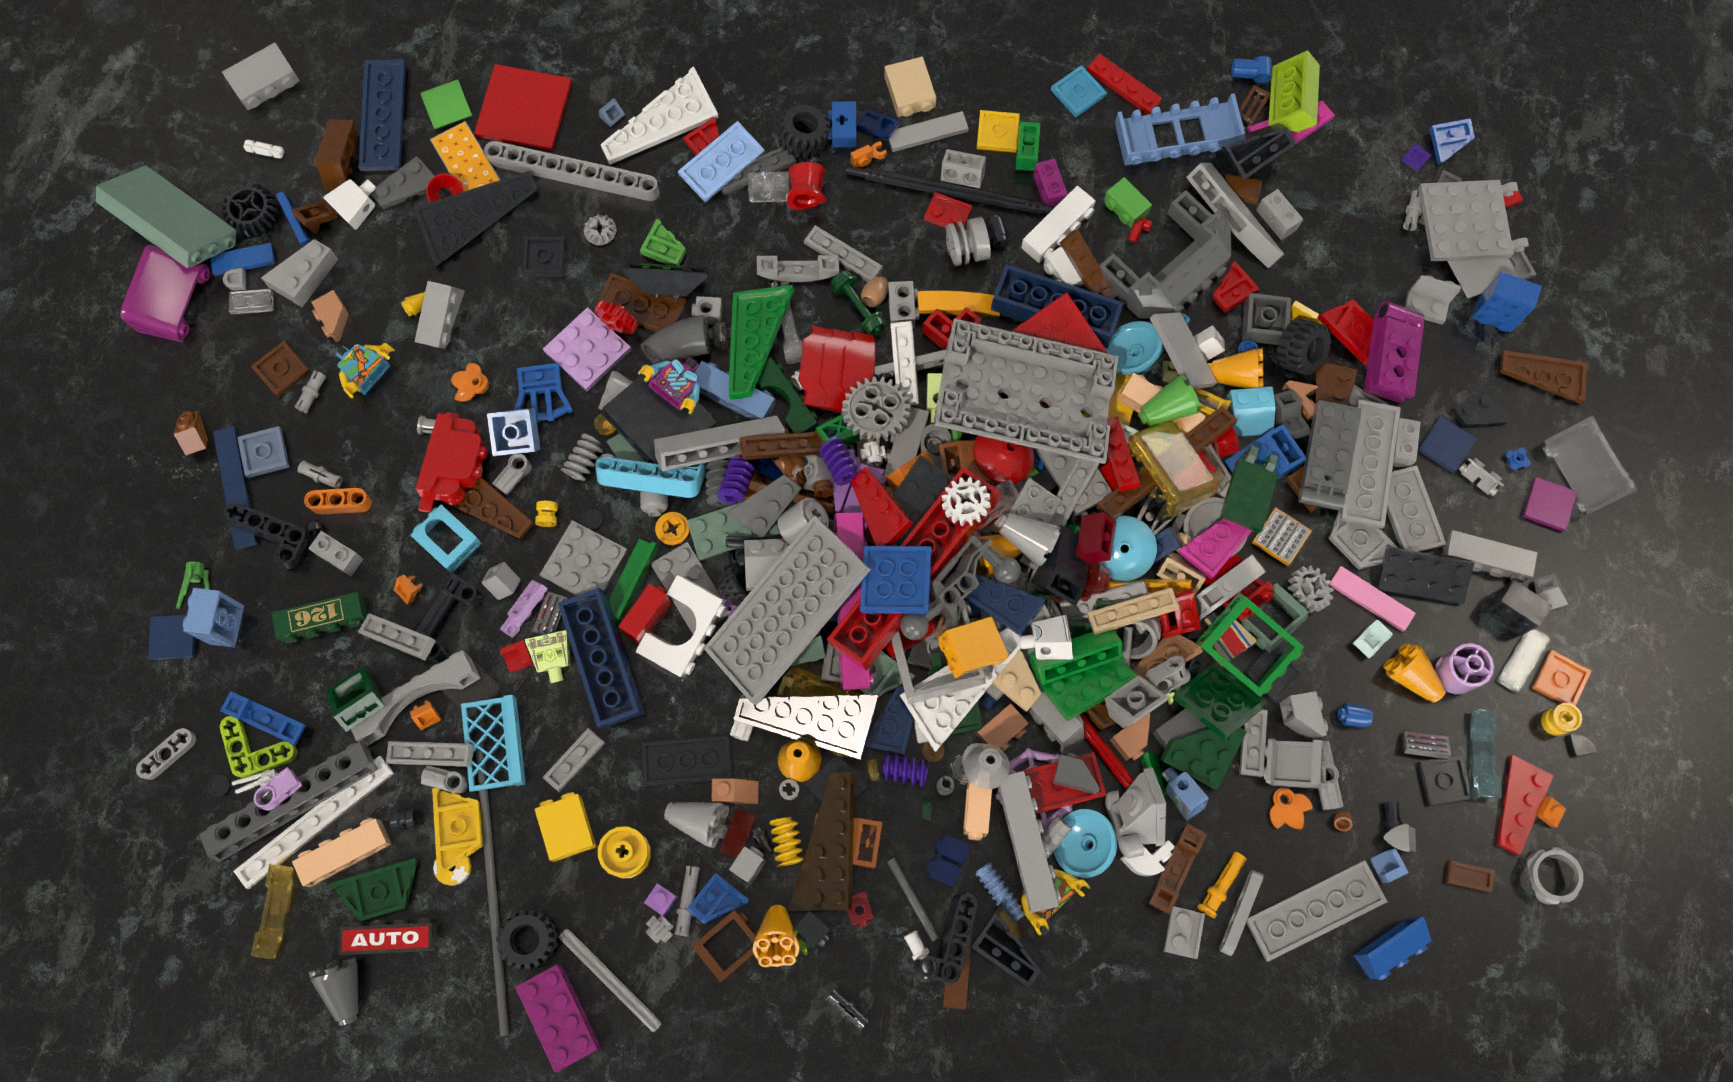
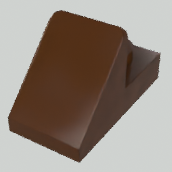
[292,200,338,235]

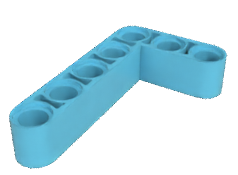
[595,457,710,498]

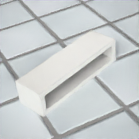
[1021,186,1095,263]

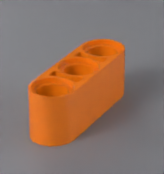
[304,488,372,515]

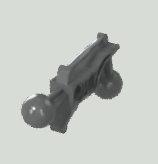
[900,536,1021,640]

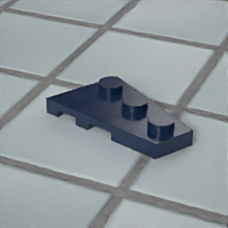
[865,686,913,756]

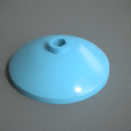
[1105,321,1163,375]
[1095,516,1157,581]
[1054,809,1117,878]

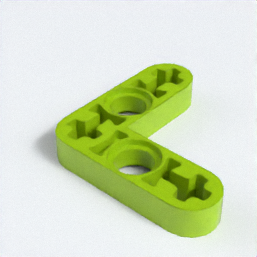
[220,716,297,778]

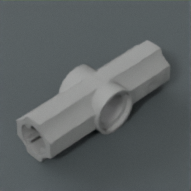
[1318,741,1344,810]

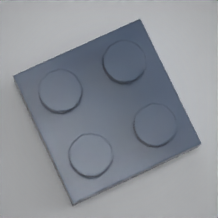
[237,426,289,478]

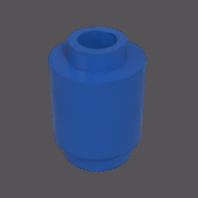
[1337,703,1373,728]

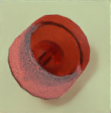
[1081,562,1110,602]

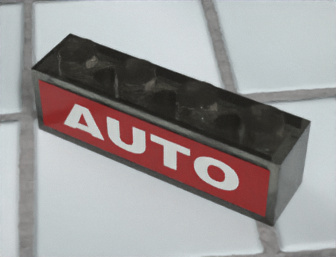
[339,918,437,955]

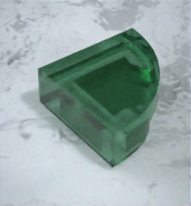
[921,798,932,821]

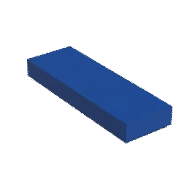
[276,191,312,247]
[211,243,276,276]

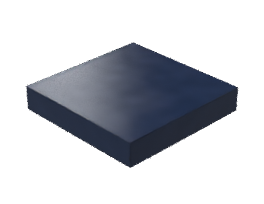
[1417,416,1477,473]
[148,615,196,661]

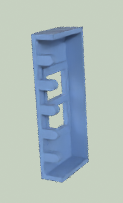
[1115,93,1245,165]

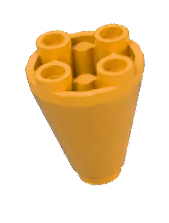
[1207,349,1263,389]
[1383,643,1446,703]
[753,905,799,967]

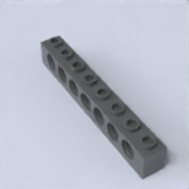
[199,742,378,862]

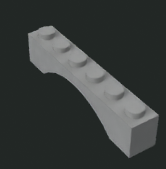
[351,650,481,747]

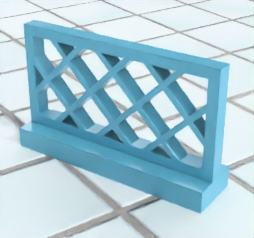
[461,695,525,792]

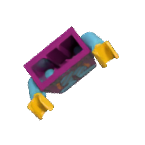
[638,357,700,414]

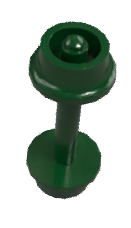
[831,270,886,336]

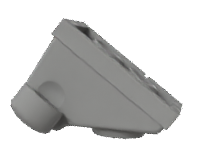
[1105,768,1166,858]

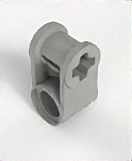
[1145,656,1191,695]

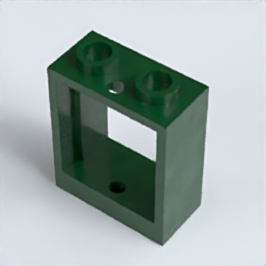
[326,667,385,732]

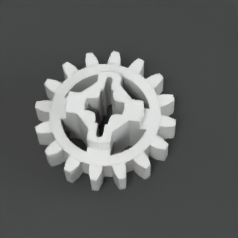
[942,477,991,526]

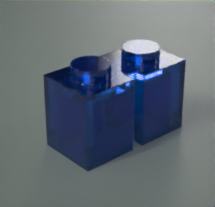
[926,834,971,888]

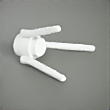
[232,769,278,798]

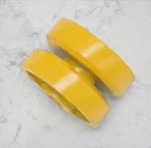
[598,827,651,879]

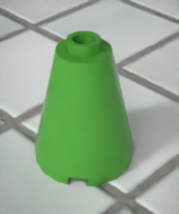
[1138,374,1201,426]

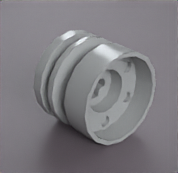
[946,217,991,266]

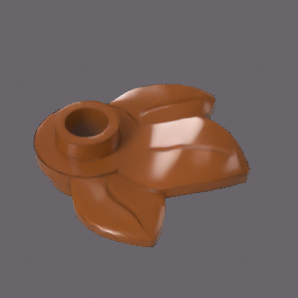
[774,456,806,487]

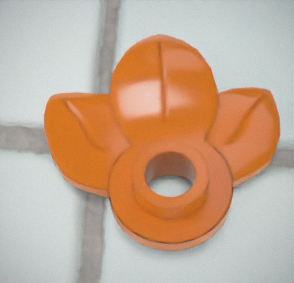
[451,363,489,402]
[1270,788,1313,830]

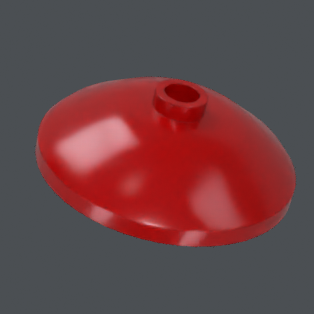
[973,435,1034,485]

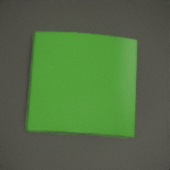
[421,80,473,130]

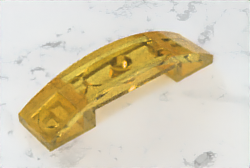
[251,864,293,959]

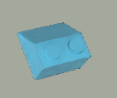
[1226,387,1276,437]

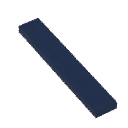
[213,426,258,550]

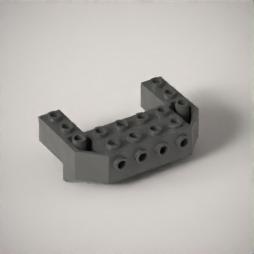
[1099,190,1231,319]

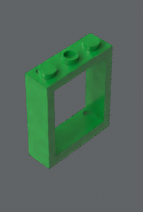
[1196,593,1304,696]

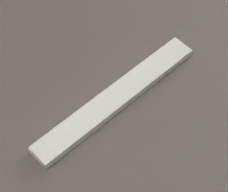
[234,756,395,889]

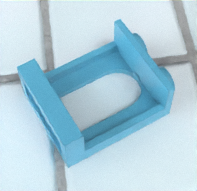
[411,505,482,573]

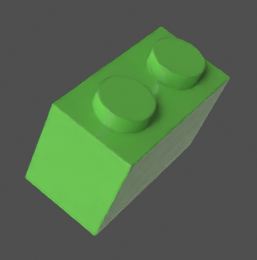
[1104,177,1152,228]

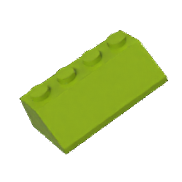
[1269,50,1320,132]

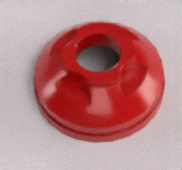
[426,173,464,202]

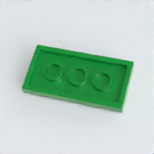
[1041,658,1137,721]

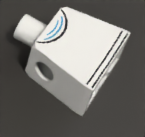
[1020,615,1073,660]

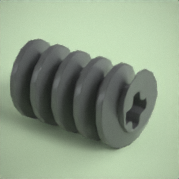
[705,460,731,507]

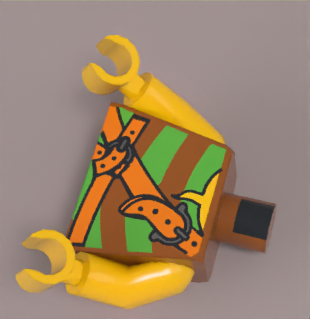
[1021,869,1090,935]

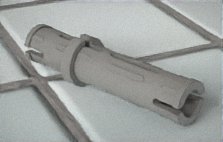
[674,866,700,937]

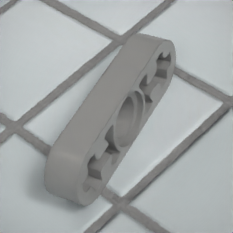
[136,728,196,780]

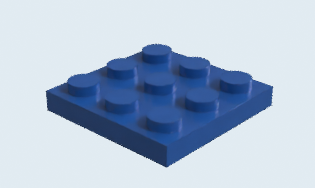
[860,546,932,614]

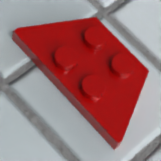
[1317,299,1374,367]

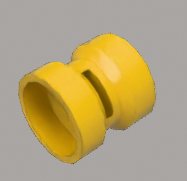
[535,501,558,527]

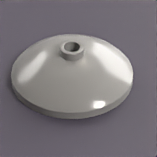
[1183,497,1247,557]

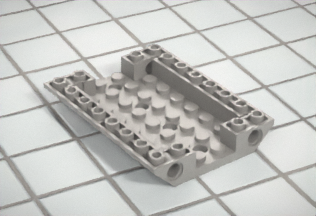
[934,319,1118,464]

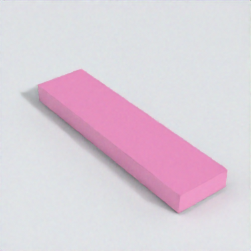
[1329,566,1416,632]

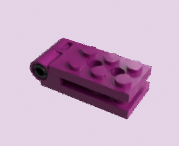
[1364,301,1425,403]

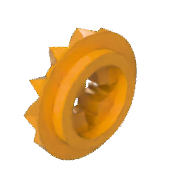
[655,512,689,546]

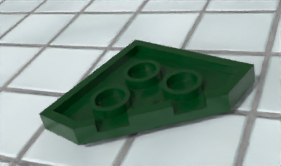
[1160,727,1247,790]

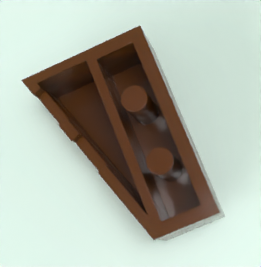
[314,119,358,191]

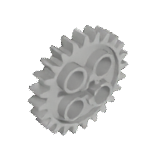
[842,377,911,443]

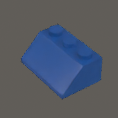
[1354,916,1432,981]

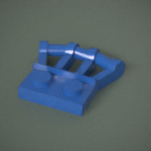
[514,363,574,423]

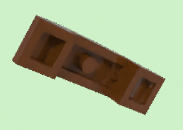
[1148,824,1207,915]

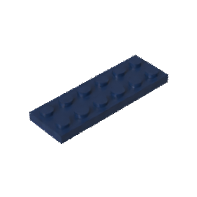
[359,59,406,171]

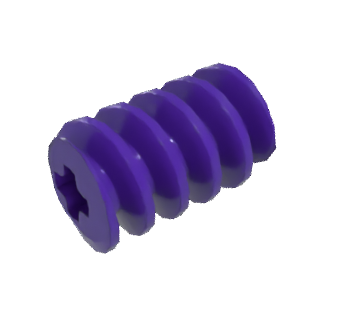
[819,437,858,486]
[717,457,755,505]
[882,752,930,788]

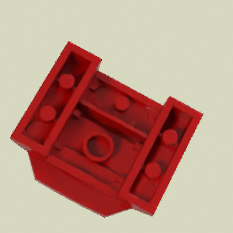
[798,326,875,416]

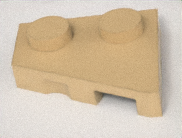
[992,650,1041,712]

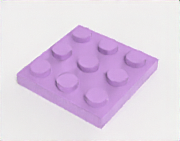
[543,307,631,392]

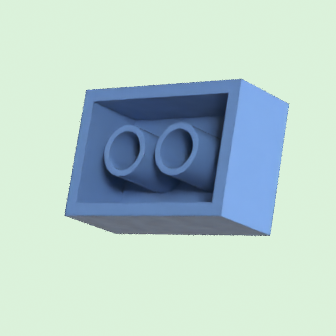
[183,588,244,647]

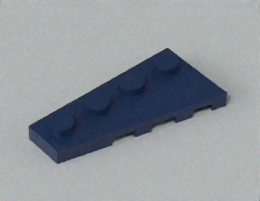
[960,573,1046,637]

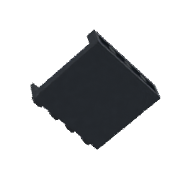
[601,361,717,464]

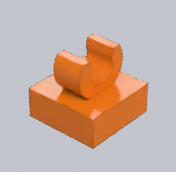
[394,574,423,605]
[410,700,441,730]

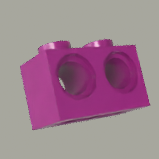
[1033,158,1068,207]

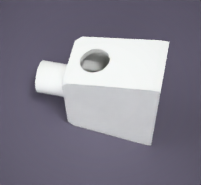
[323,179,376,230]

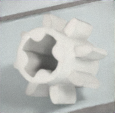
[860,441,886,467]

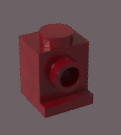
[847,892,874,928]

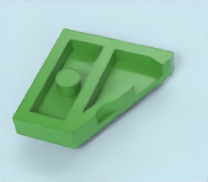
[640,219,686,266]

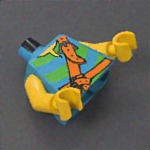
[336,343,395,398]

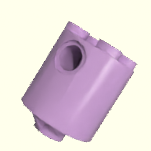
[1435,643,1494,694]

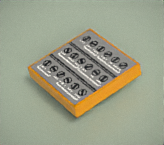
[1252,507,1312,566]

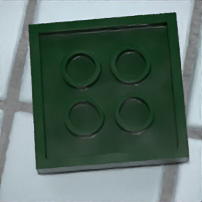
[1173,662,1267,740]

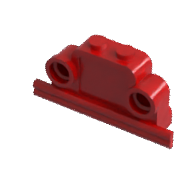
[415,412,488,513]

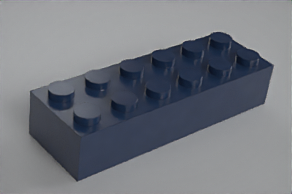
[991,264,1124,349]
[558,588,645,728]

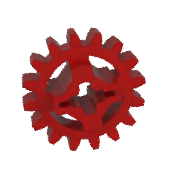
[594,301,639,334]

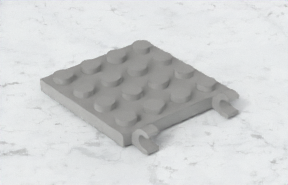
[1418,180,1529,261]

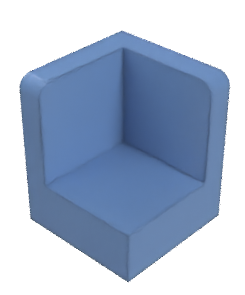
[1370,848,1409,884]

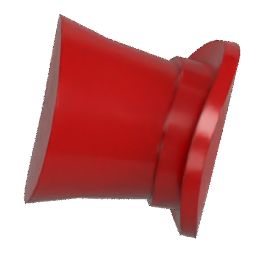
[787,162,826,210]

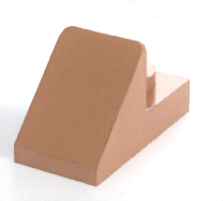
[1281,380,1318,422]

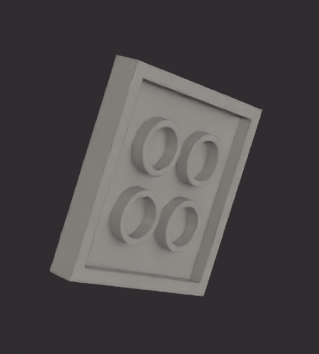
[540,521,628,596]

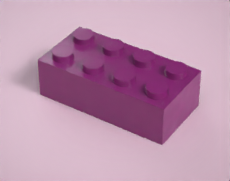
[515,964,601,1072]

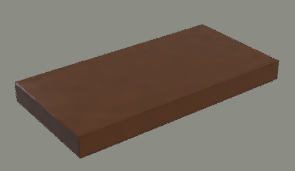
[595,273,687,332]

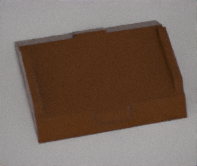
[1225,173,1262,205]

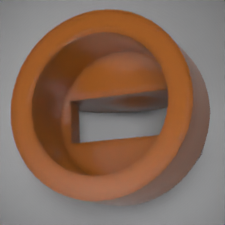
[1334,811,1353,831]

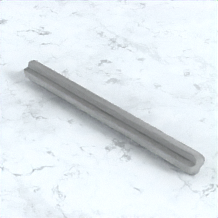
[559,929,662,1032]

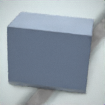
[599,98,625,127]

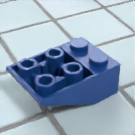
[1225,424,1307,480]

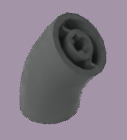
[641,315,710,364]

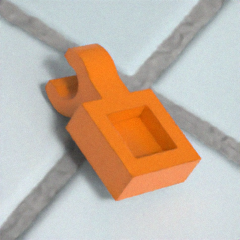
[851,142,887,168]

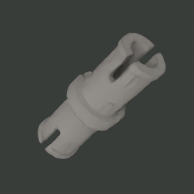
[1403,190,1422,231]
[295,371,326,413]
[298,460,343,489]

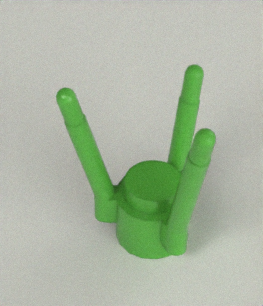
[176,562,210,609]

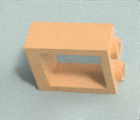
[963,780,992,841]

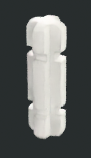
[243,140,284,158]

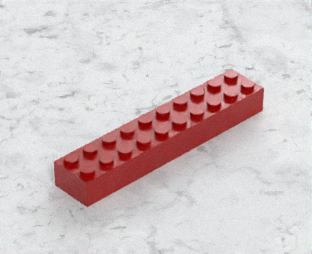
[827,467,1000,671]

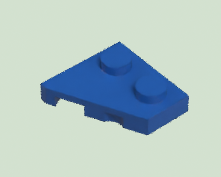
[687,873,749,924]

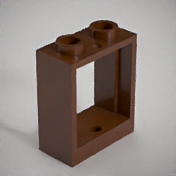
[692,910,758,982]

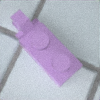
[500,580,548,638]

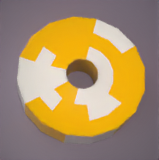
[433,857,471,886]

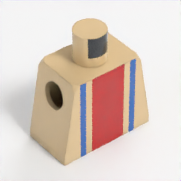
[1204,612,1257,666]

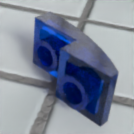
[747,458,784,481]

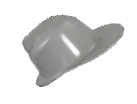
[920,424,952,470]

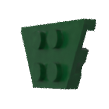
[330,858,418,922]

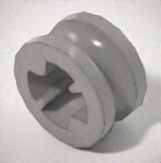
[779,779,799,800]

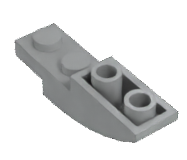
[1195,554,1266,621]

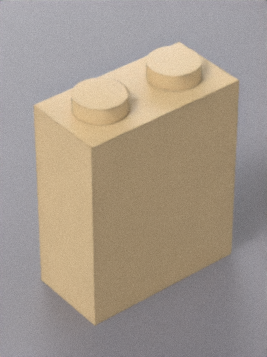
[884,57,936,117]

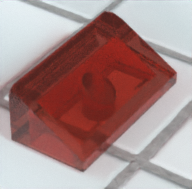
[720,809,757,858]

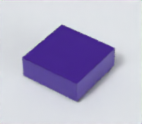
[1402,143,1431,172]

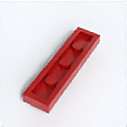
[1087,53,1162,115]
[1107,416,1140,492]

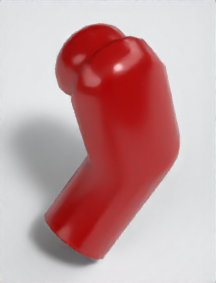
[1128,218,1152,243]

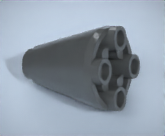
[309,957,358,1026]

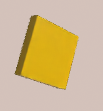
[977,110,1020,153]

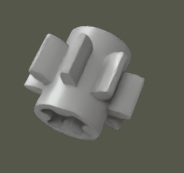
[645,915,674,943]

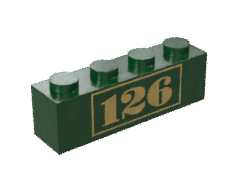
[272,592,367,643]

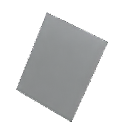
[1448,257,1519,298]

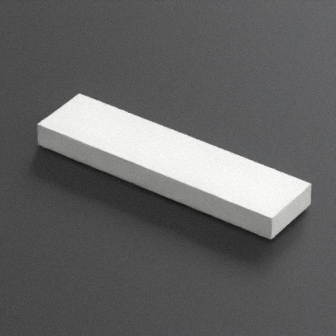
[891,321,919,405]

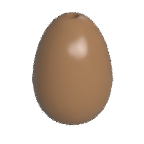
[861,276,888,307]

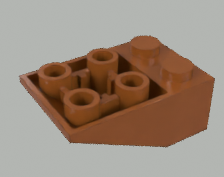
[939,441,998,485]
[814,814,882,869]

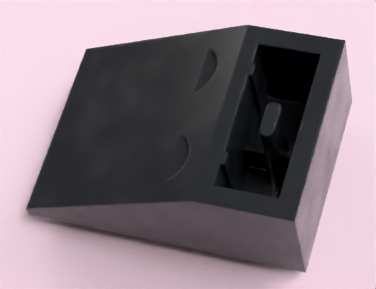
[1031,525,1089,606]

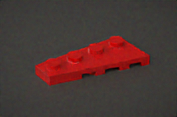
[850,466,913,546]

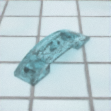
[1470,709,1502,798]

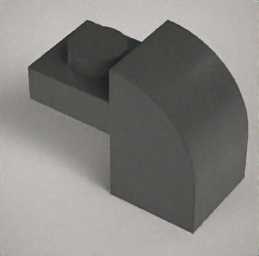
[1274,389,1310,439]

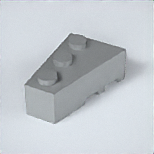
[261,239,338,307]
[415,281,465,349]

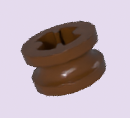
[813,479,833,499]

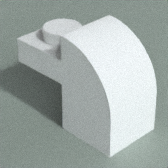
[1120,840,1174,876]

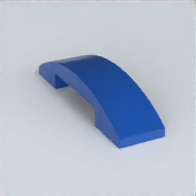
[220,691,306,746]

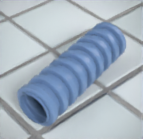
[975,863,1025,921]

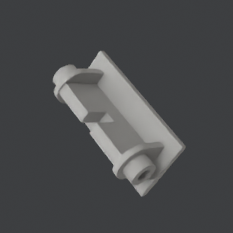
[1459,458,1504,496]

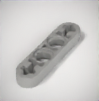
[1219,869,1263,956]

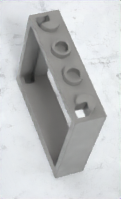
[891,599,989,704]

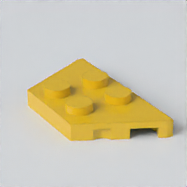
[432,788,483,874]

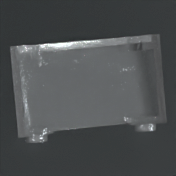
[1543,415,1638,515]

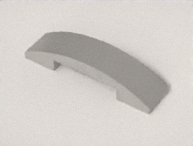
[757,255,839,282]

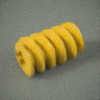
[770,817,804,867]

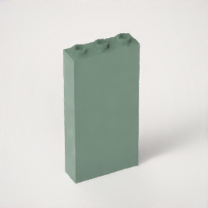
[96,165,236,269]

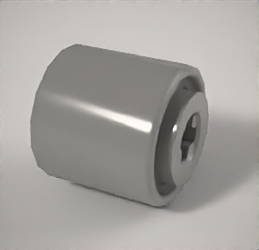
[778,498,829,544]

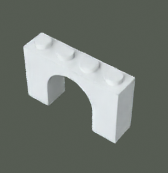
[636,575,727,677]

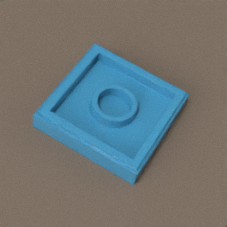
[1051,65,1107,118]

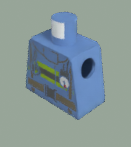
[1162,767,1209,821]

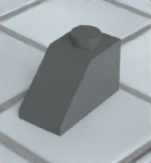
[1052,753,1100,795]

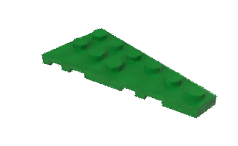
[728,285,795,400]

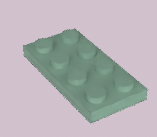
[687,502,781,562]

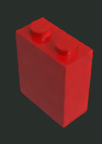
[618,584,672,645]

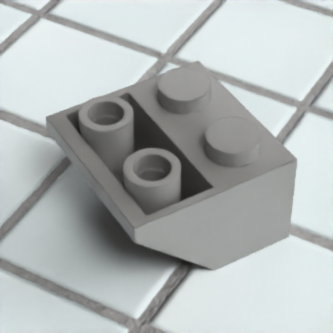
[1279,691,1328,742]

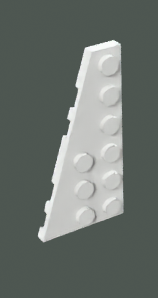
[601,66,719,164]
[900,628,1021,752]

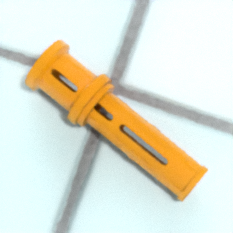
[1197,852,1247,918]

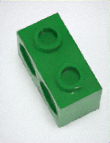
[1015,122,1040,171]

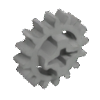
[1288,566,1334,613]

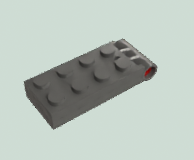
[1298,400,1361,511]

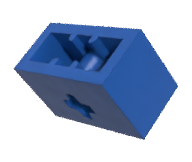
[828,101,856,147]

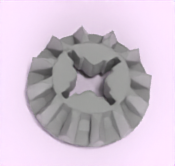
[583,214,616,245]

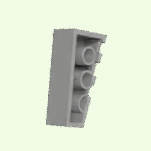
[1029,668,1085,755]

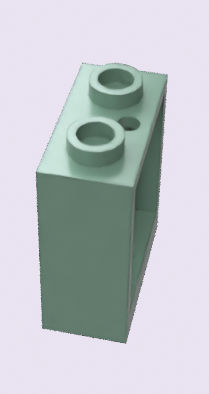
[1238,583,1309,653]

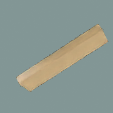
[1087,587,1179,635]

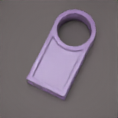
[254,767,303,810]

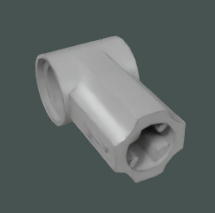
[492,453,532,496]
[421,765,469,795]

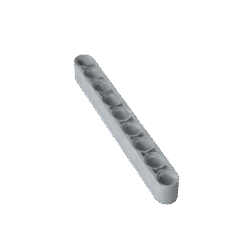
[484,141,660,201]

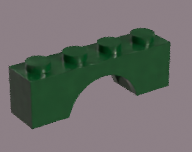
[756,358,819,434]

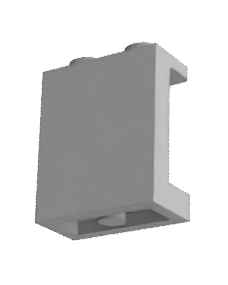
[1263,739,1328,789]

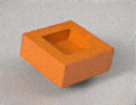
[1536,796,1566,828]

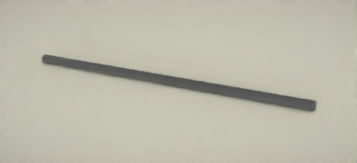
[475,740,509,1037]

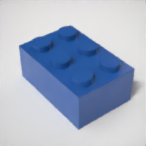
[1472,272,1542,332]

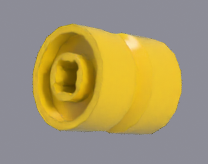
[1541,703,1582,736]

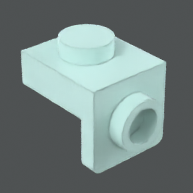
[1353,620,1393,658]

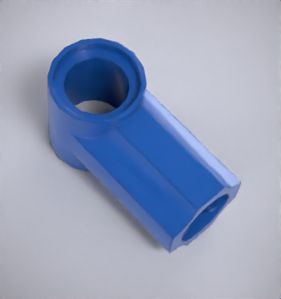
[1231,56,1272,83]

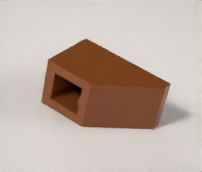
[174,411,208,455]

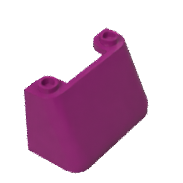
[121,244,210,343]

